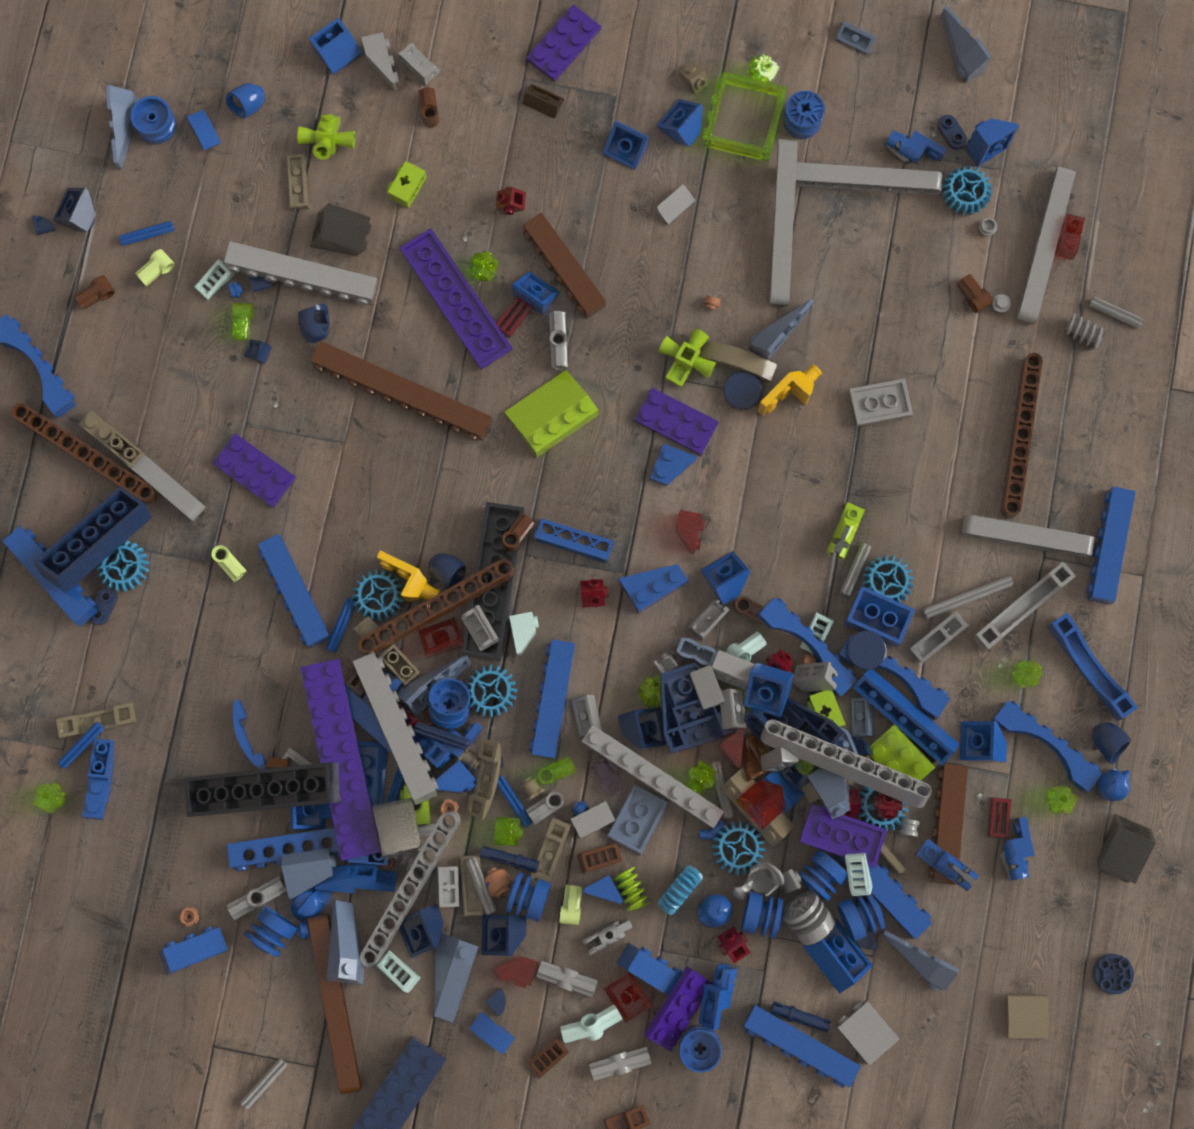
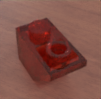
[1054,214,1085,260]
[675,510,705,554]
[493,956,539,988]

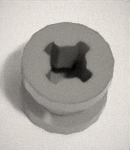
[898,818,920,837]

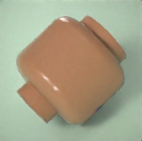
[485,868,512,899]

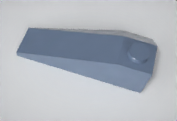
[941,6,992,83]
[106,85,139,170]
[749,299,814,360]
[398,655,471,717]
[326,900,365,985]
[881,930,959,992]
[434,933,480,1023]

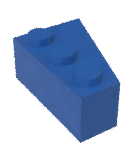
[618,564,688,614]
[159,926,228,975]
[616,942,683,995]

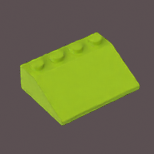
[504,370,599,457]

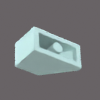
[509,612,539,656]

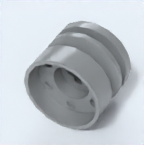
[783,891,835,945]

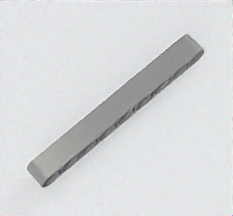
[769,139,798,306]
[795,162,943,195]
[1016,166,1076,324]
[761,720,932,808]
[360,811,461,967]

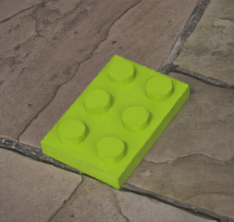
[870,724,935,781]

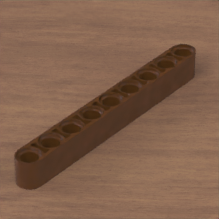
[1001,353,1043,519]
[11,403,157,504]
[358,559,515,655]
[308,913,362,1095]

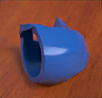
[225,83,265,119]
[1097,769,1130,802]
[697,894,733,928]

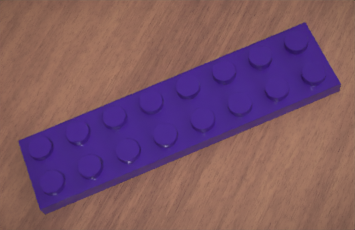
[400,228,513,370]

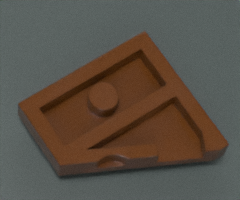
[742,734,771,782]

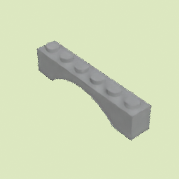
[972,562,1076,652]

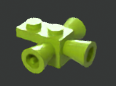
[297,114,356,160]
[658,328,717,388]

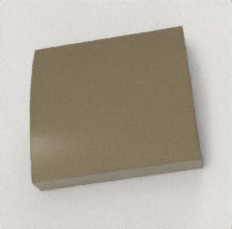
[1006,994,1049,1039]

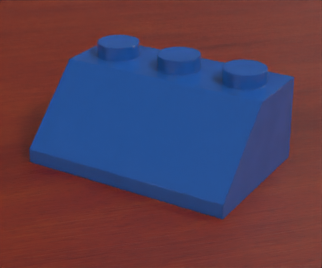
[965,118,1020,167]
[844,586,915,648]
[802,918,873,994]

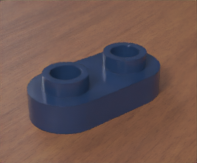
[937,115,967,150]
[90,588,118,625]
[744,710,768,742]

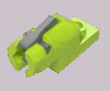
[826,502,865,560]

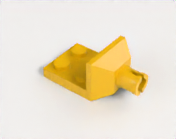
[758,364,822,416]
[377,550,441,602]

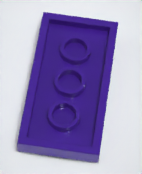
[526,5,601,82]
[634,388,719,456]
[212,433,296,508]
[799,804,887,868]
[644,966,712,1052]

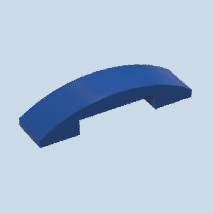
[233,699,267,770]
[405,718,450,767]

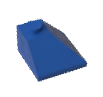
[656,99,703,147]
[701,551,750,605]
[960,721,1007,763]
[435,760,477,793]

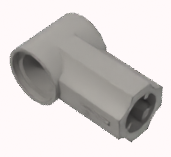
[526,792,564,824]

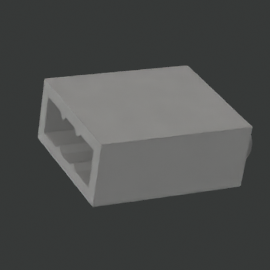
[836,1001,899,1066]

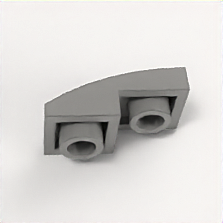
[779,869,802,894]

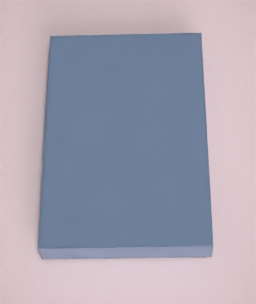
[607,784,669,855]

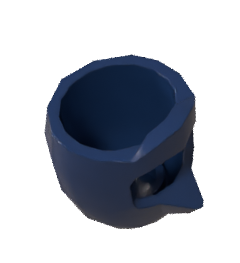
[298,303,330,343]
[428,553,466,590]
[1092,722,1131,765]

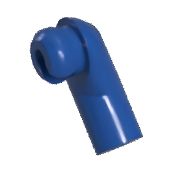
[699,820,726,840]

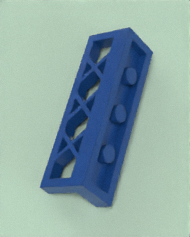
[534,518,614,563]

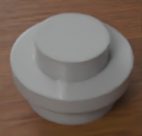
[978,218,997,236]
[992,294,1011,313]

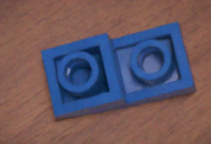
[186,110,221,151]
[469,1012,515,1054]

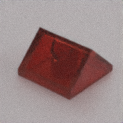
[418,618,463,659]
[717,727,745,770]
[736,780,785,830]
[604,972,652,1022]

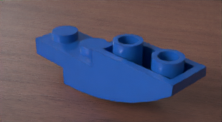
[82,739,114,820]
[315,864,397,893]

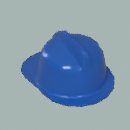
[290,886,332,922]

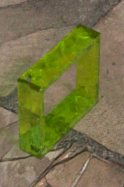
[702,71,787,162]

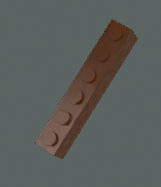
[522,212,606,319]
[928,764,968,885]

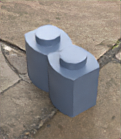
[675,638,717,668]

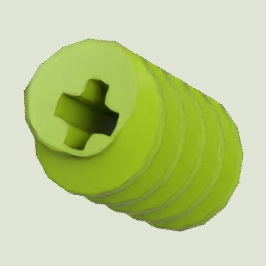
[613,867,650,911]

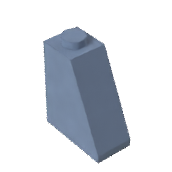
[807,768,850,819]
[281,848,336,899]

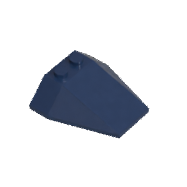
[660,662,741,754]
[763,697,845,790]

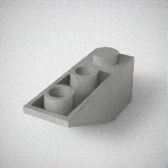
[361,32,399,91]

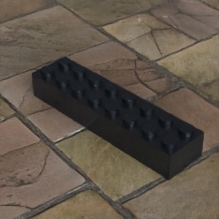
[461,502,525,662]
[184,762,341,817]

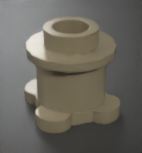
[457,746,481,771]
[521,776,545,802]

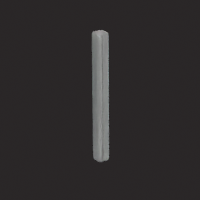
[923,576,1013,619]

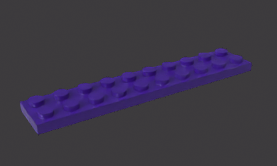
[300,659,381,861]

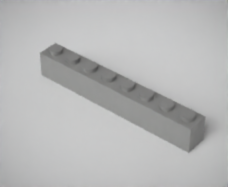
[224,241,377,305]
[352,652,438,805]
[581,725,724,828]

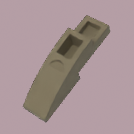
[79,410,145,468]
[354,616,420,685]

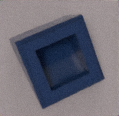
[249,276,272,292]
[244,339,272,364]

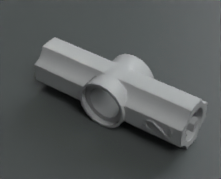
[549,311,568,370]
[227,876,287,920]
[536,961,598,997]
[589,1046,652,1081]

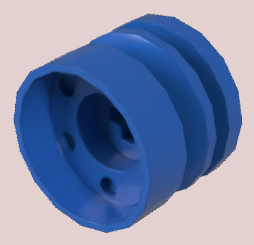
[783,91,825,139]
[429,678,470,729]
[798,849,848,902]
[506,872,551,922]
[741,891,784,939]
[837,894,886,942]
[244,905,298,957]
[679,1025,722,1073]

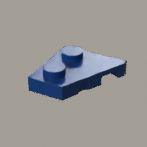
[650,443,697,486]

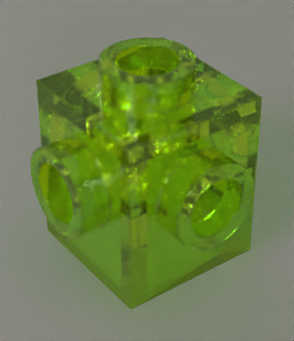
[747,53,780,85]
[467,251,499,282]
[1012,659,1043,688]
[637,674,661,708]
[685,760,717,796]
[32,781,66,814]
[1045,785,1079,815]
[494,817,523,847]

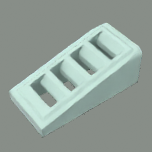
[194,259,235,300]
[800,612,834,654]
[845,853,873,896]
[376,950,421,993]

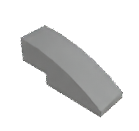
[910,610,969,663]

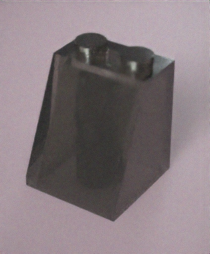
[310,203,371,256]
[372,797,422,860]
[1097,814,1156,884]

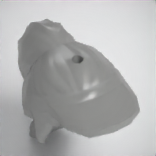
[732,862,784,900]

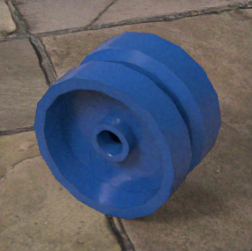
[130,96,176,144]

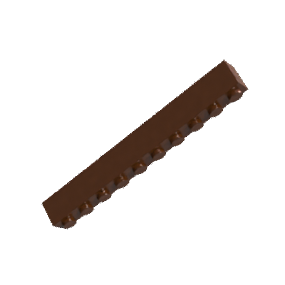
[310,341,492,441]

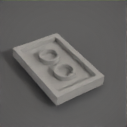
[849,378,913,426]

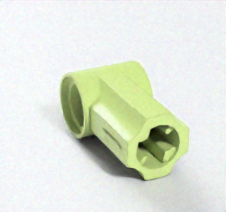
[135,249,175,286]
[211,545,247,582]
[559,885,582,926]

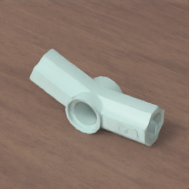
[726,632,767,662]
[561,1005,622,1043]

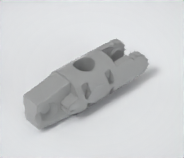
[582,920,632,956]

